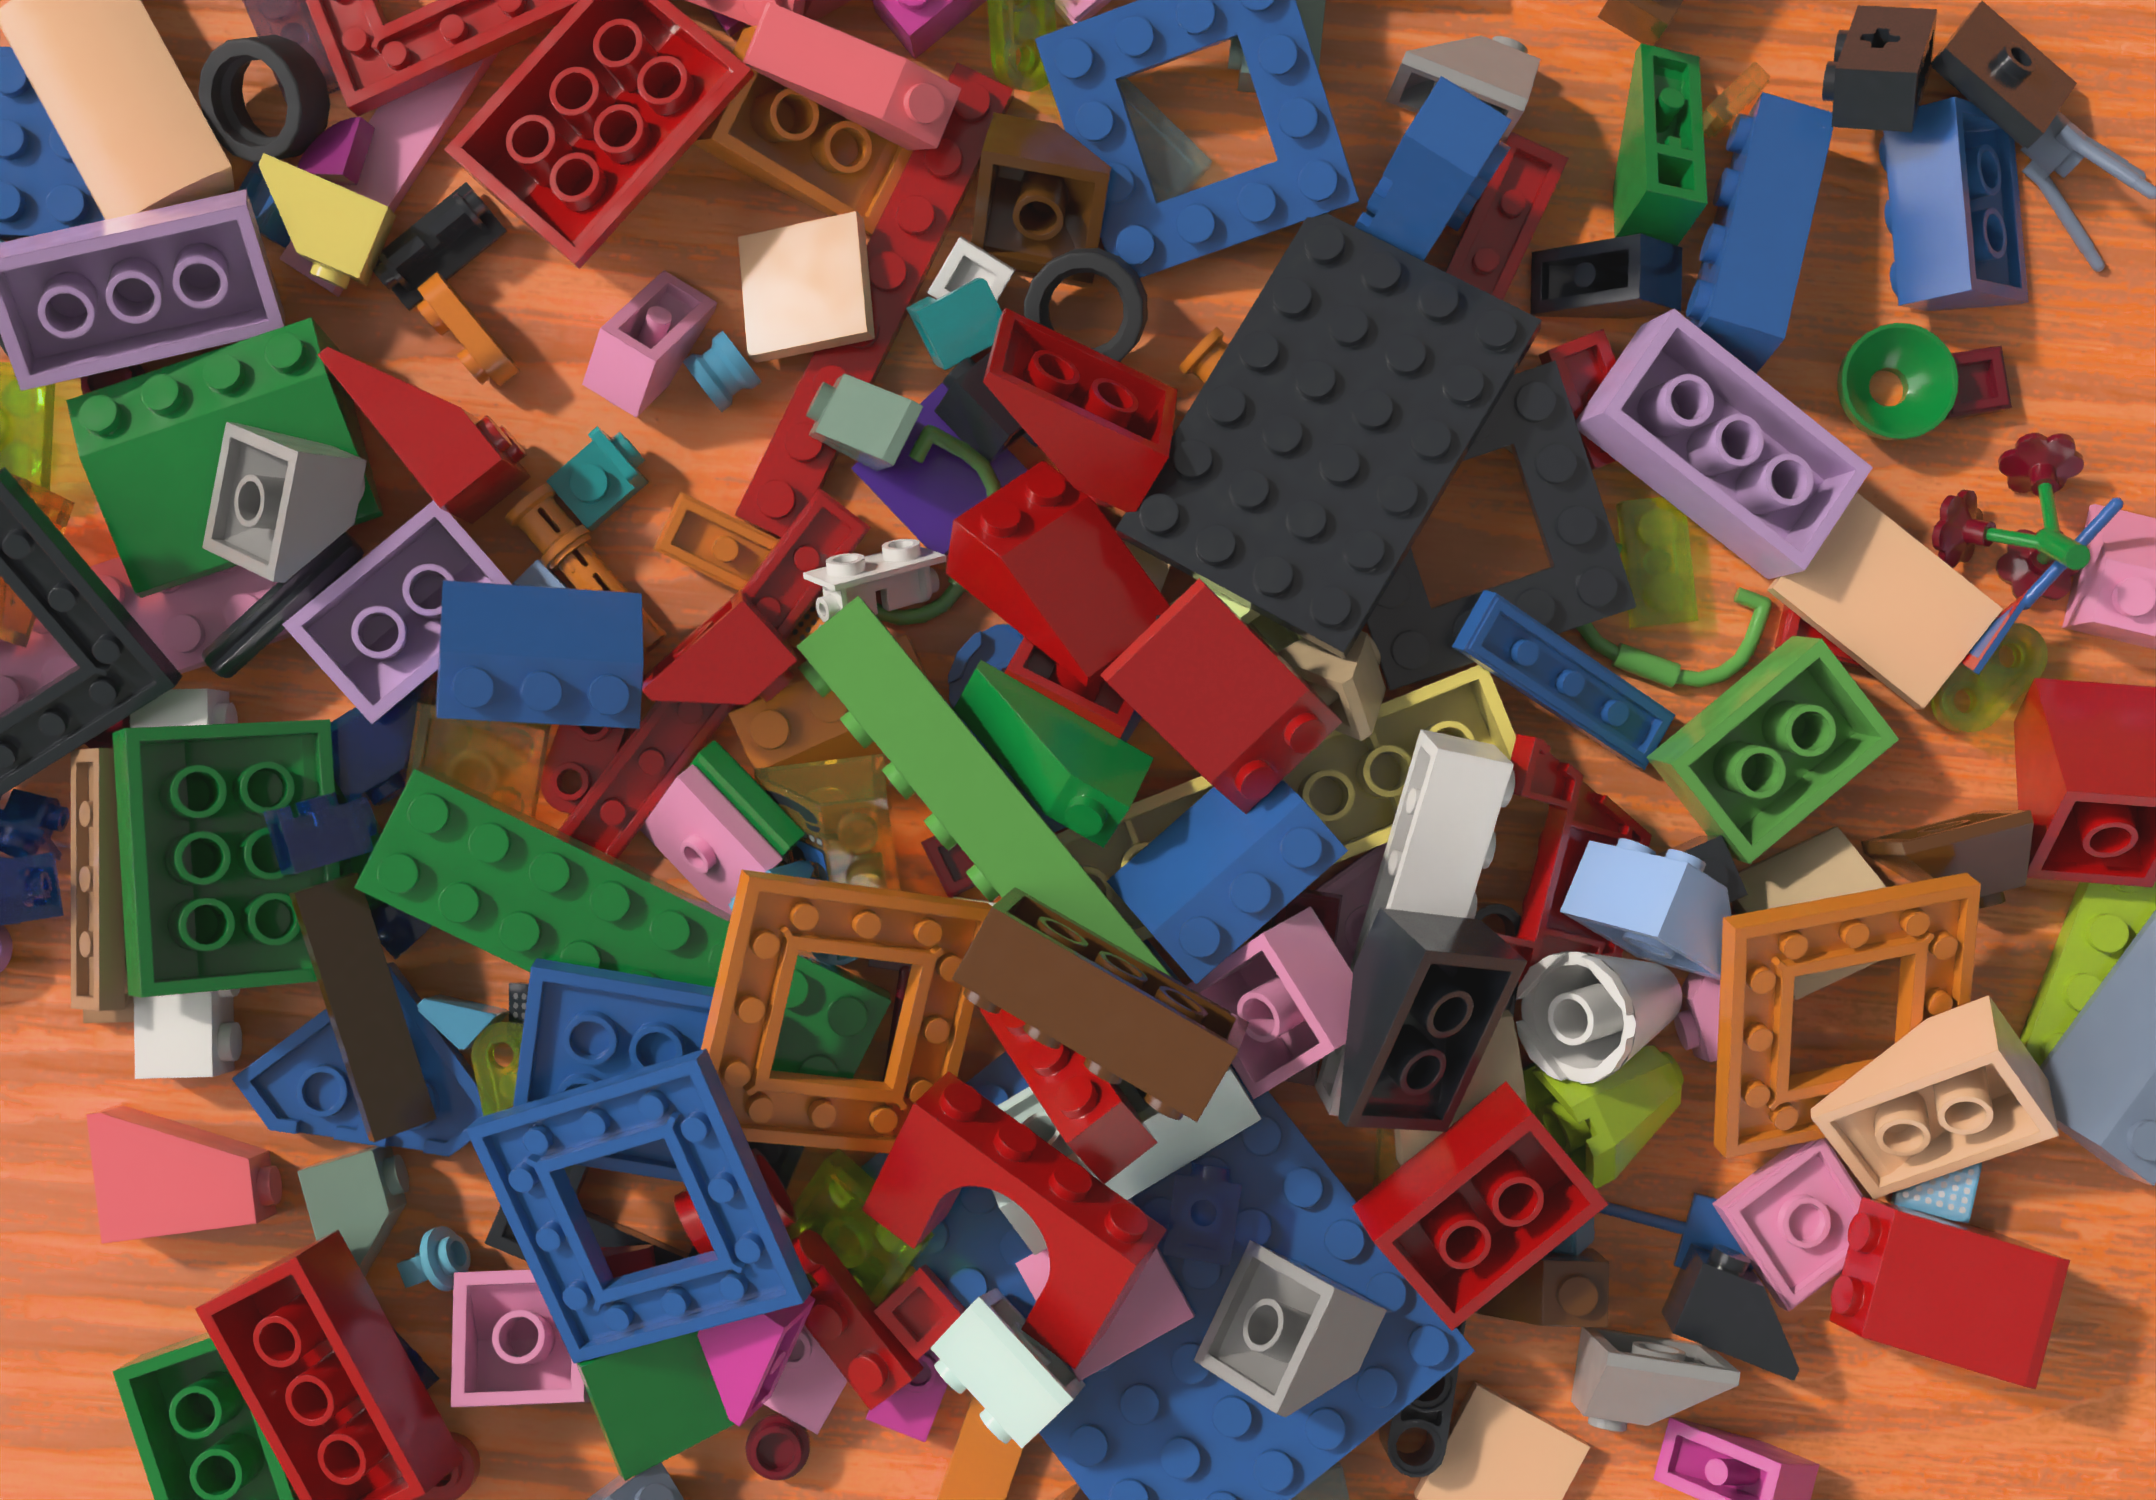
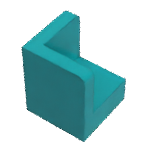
[906,278,1002,370]

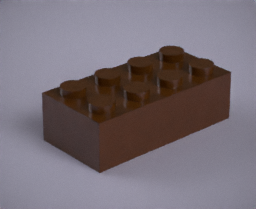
[952,887,1249,1122]

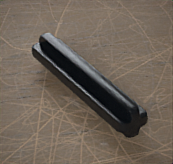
[202,532,364,678]

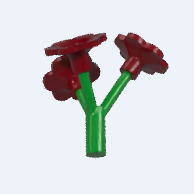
[1932,433,2090,601]

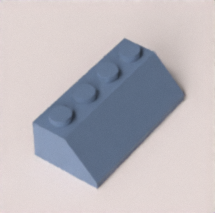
[2040,910,2156,1186]

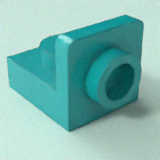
[546,426,649,531]

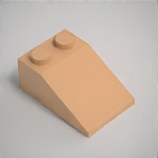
[1811,995,2059,1199]

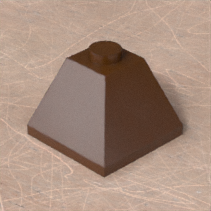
[971,112,1111,284]
[1861,810,2034,909]

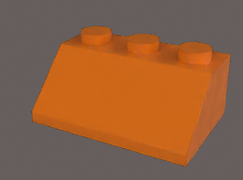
[728,634,929,827]

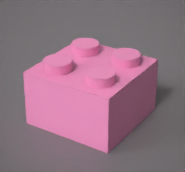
[1186,906,1353,1099]

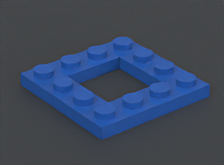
[1035,0,1360,278]
[466,1049,812,1364]

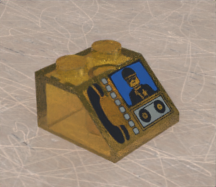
[754,754,901,891]

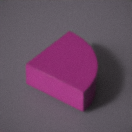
[297,117,375,185]

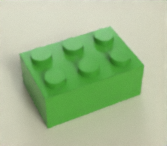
[1646,636,1899,864]

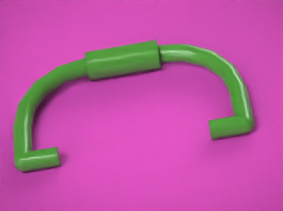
[876,425,1001,626]
[1576,542,1772,688]

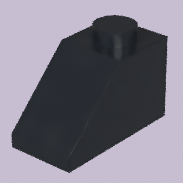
[1530,234,1683,319]
[1661,1243,1799,1381]

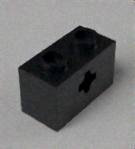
[1822,5,1937,132]

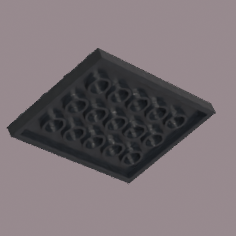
[1116,213,1542,659]

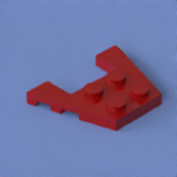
[1495,734,1652,982]

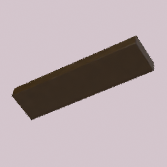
[289,873,437,1142]

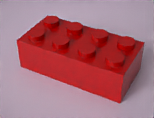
[195,1229,464,1500]

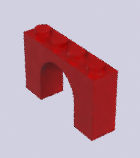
[862,1071,1167,1369]

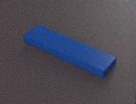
[1452,590,1675,770]

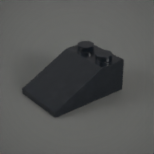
[1338,908,1527,1132]

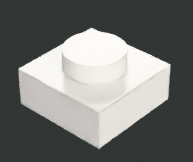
[927,236,1015,301]

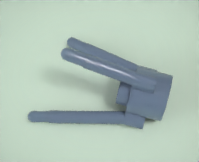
[2020,111,2156,272]

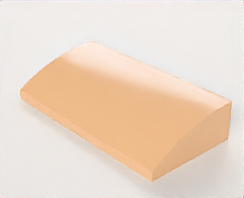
[0,0,234,220]

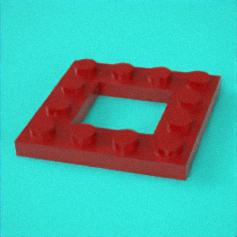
[305,0,579,117]

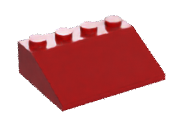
[444,0,755,269]

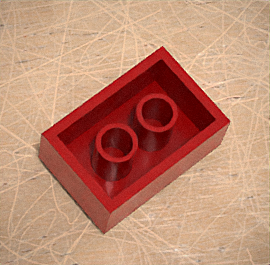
[1352,1081,1609,1331]

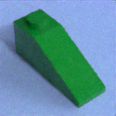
[1613,43,1708,246]
[953,660,1154,848]

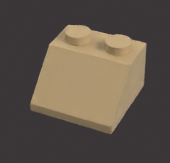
[1731,827,1886,1000]

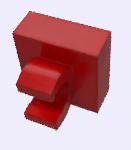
[873,1263,966,1361]

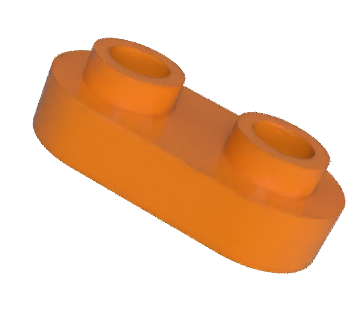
[416,272,520,387]

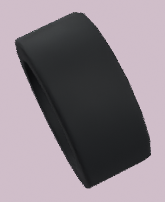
[198,35,330,163]
[1024,248,1148,362]

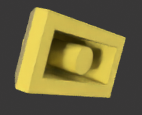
[259,153,396,289]

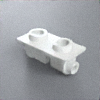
[803,539,947,622]

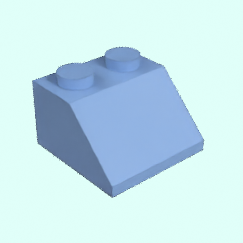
[1560,838,1732,980]

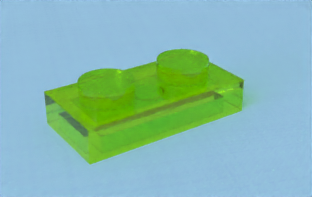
[1616,497,1699,629]

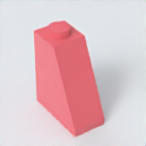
[86,1106,282,1244]

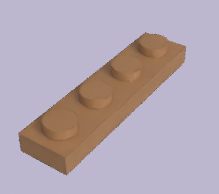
[71,748,128,1011]

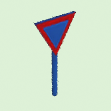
[1960,497,2124,675]

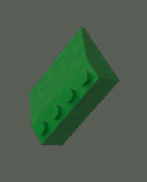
[66,317,384,598]
[113,719,340,998]

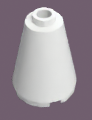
[1516,951,1682,1084]

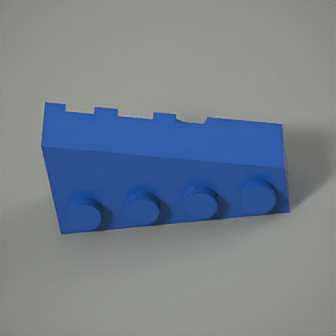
[1354,76,1512,261]
[1686,92,1833,374]

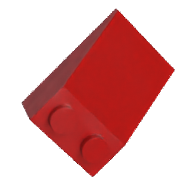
[983,308,1178,512]
[317,346,531,524]
[946,460,1170,687]
[1100,578,1342,814]

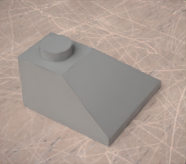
[1386,35,1541,143]
[202,422,367,583]
[1193,1240,1387,1417]
[1571,1327,1741,1432]

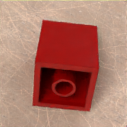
[2014,678,2156,887]
[1829,1196,2070,1390]

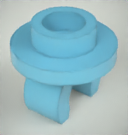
[397,1226,471,1291]

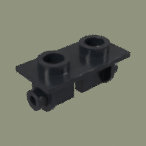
[373,182,507,311]

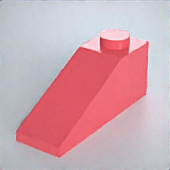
[743,2,961,150]

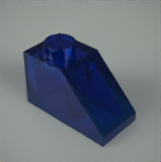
[330,673,437,807]

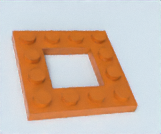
[701,869,992,1154]
[1714,873,1981,1158]

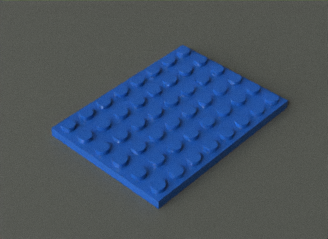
[847,939,1475,1500]

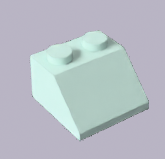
[930,1288,1086,1449]

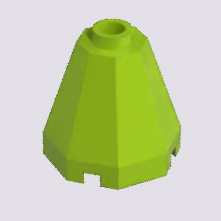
[1522,1045,1684,1189]

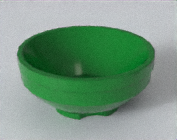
[1837,323,1958,441]

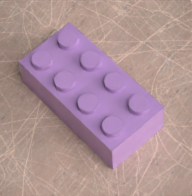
[0,189,285,391]
[1576,309,1873,579]

